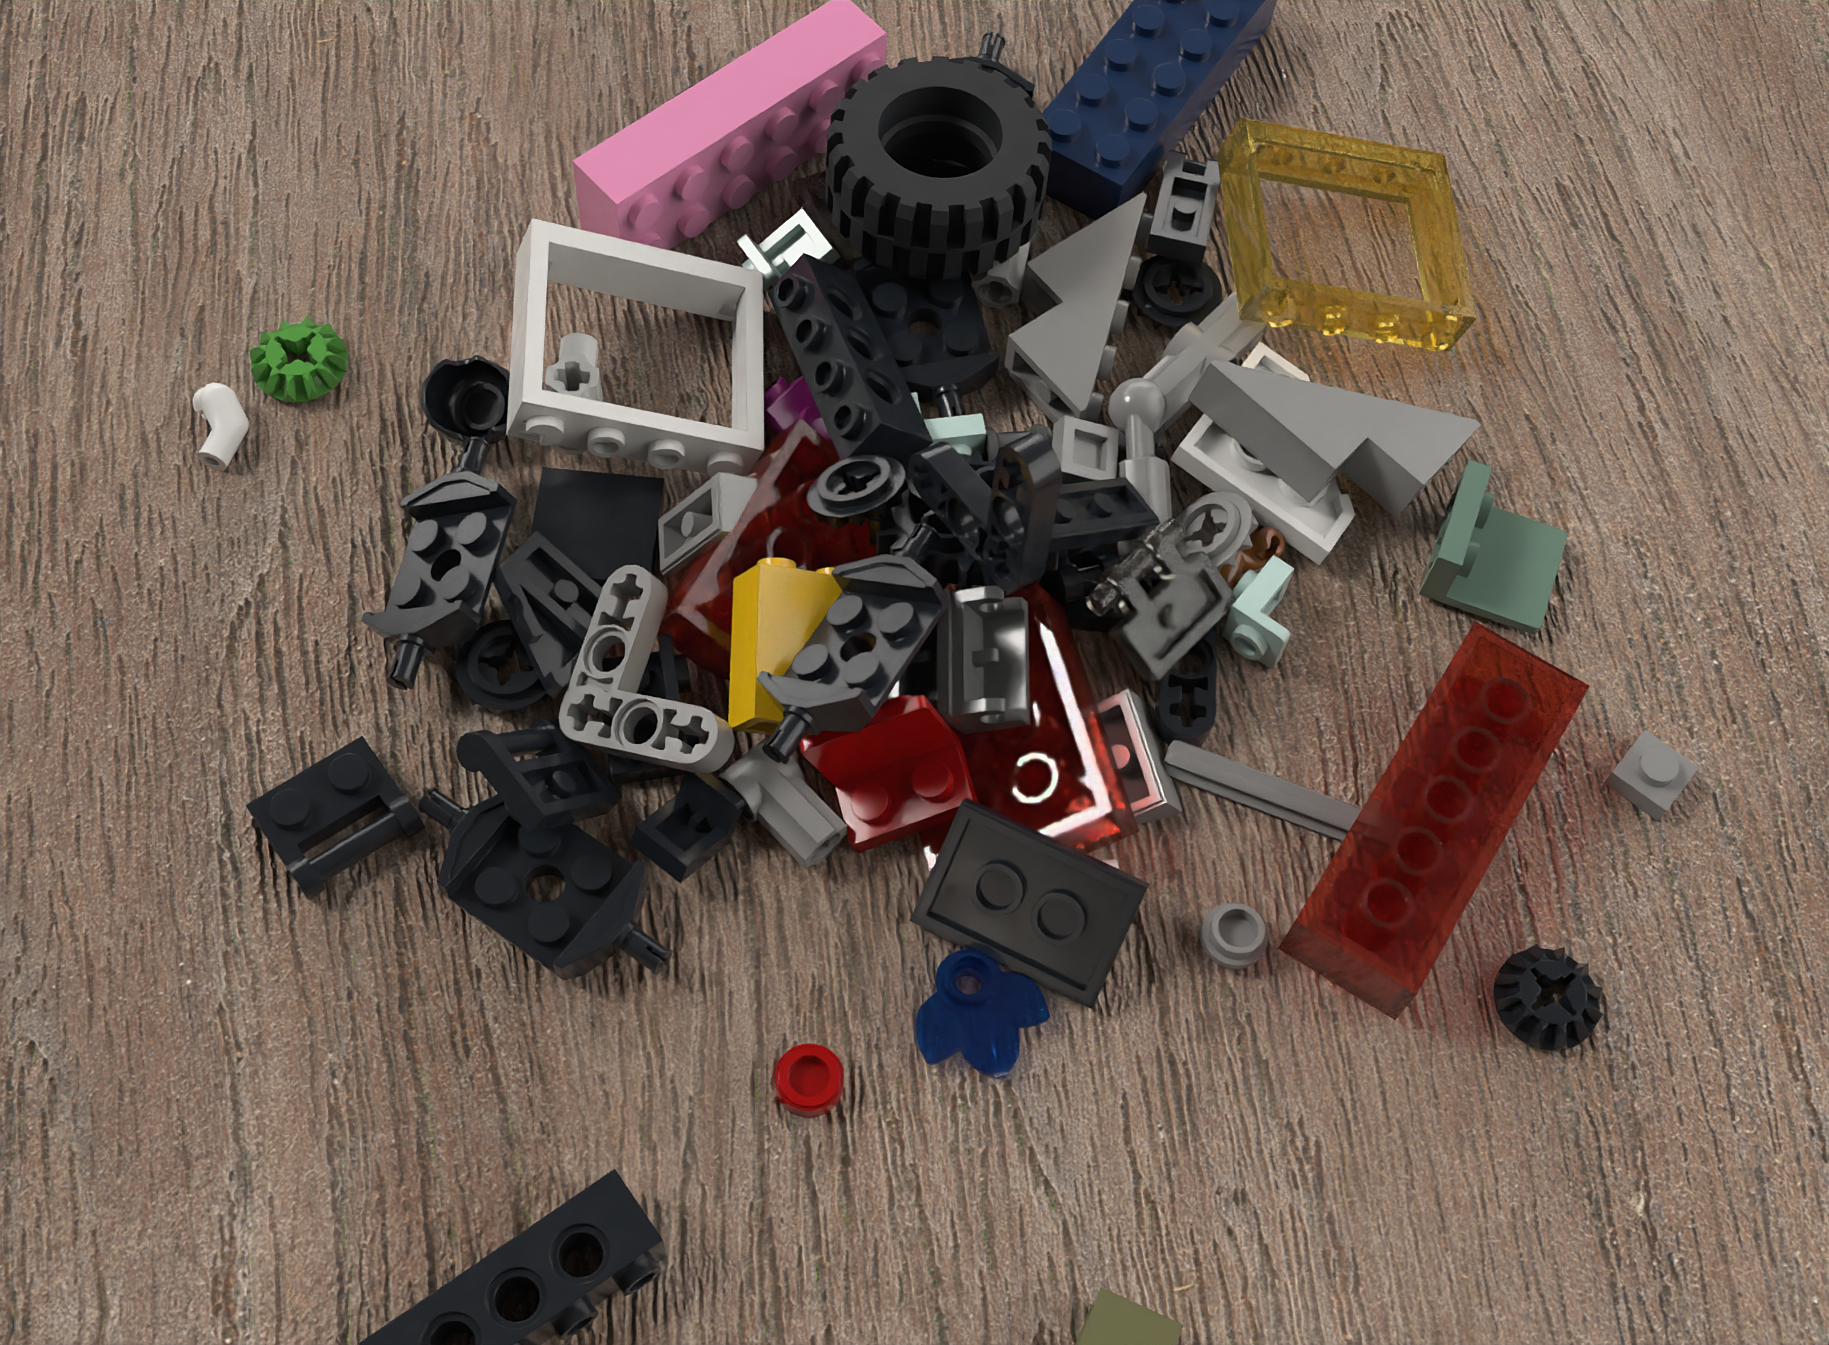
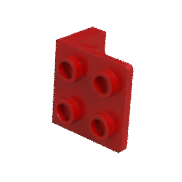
[799,695,978,853]

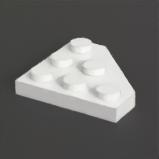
[1170,342,1355,565]

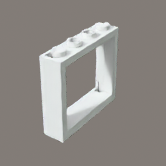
[506,218,764,477]

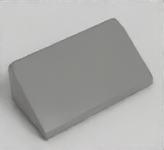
[658,472,758,577]
[1073,689,1183,830]

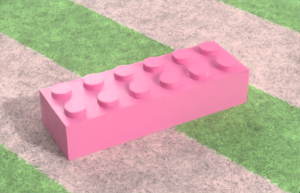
[572,0,887,250]

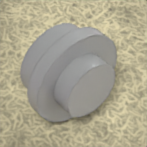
[1200,903,1268,969]

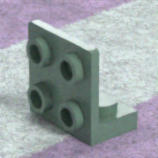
[1419,459,1568,634]

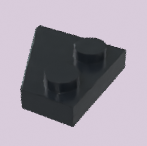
[493,531,624,699]

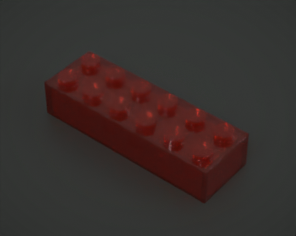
[1278,621,1590,1020]

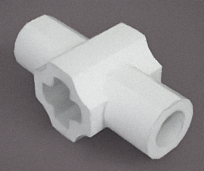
[545,333,603,455]

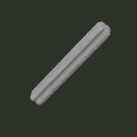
[1163,740,1411,861]

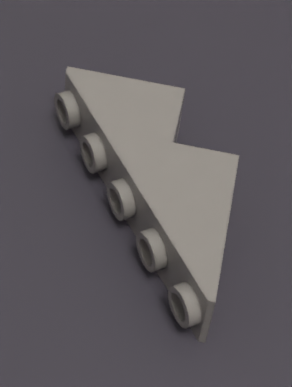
[1004,192,1154,423]
[1187,360,1481,518]

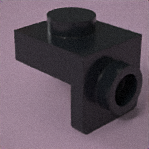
[630,771,745,884]

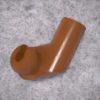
[1207,527,1285,600]

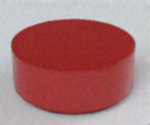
[774,1043,844,1118]

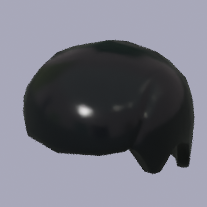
[421,355,510,447]

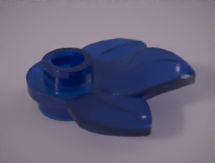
[916,949,1050,1080]

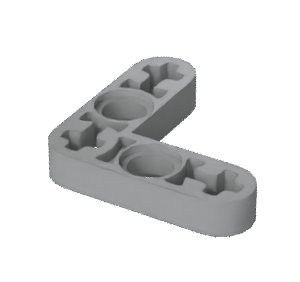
[558,565,735,774]

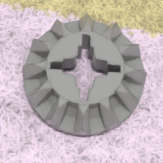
[1167,491,1259,579]

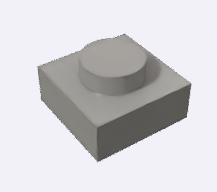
[1052,415,1119,484]
[1604,730,1699,821]

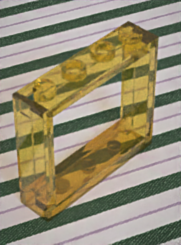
[1217,117,1477,352]

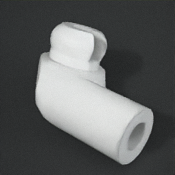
[193,382,249,471]

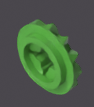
[250,316,348,403]

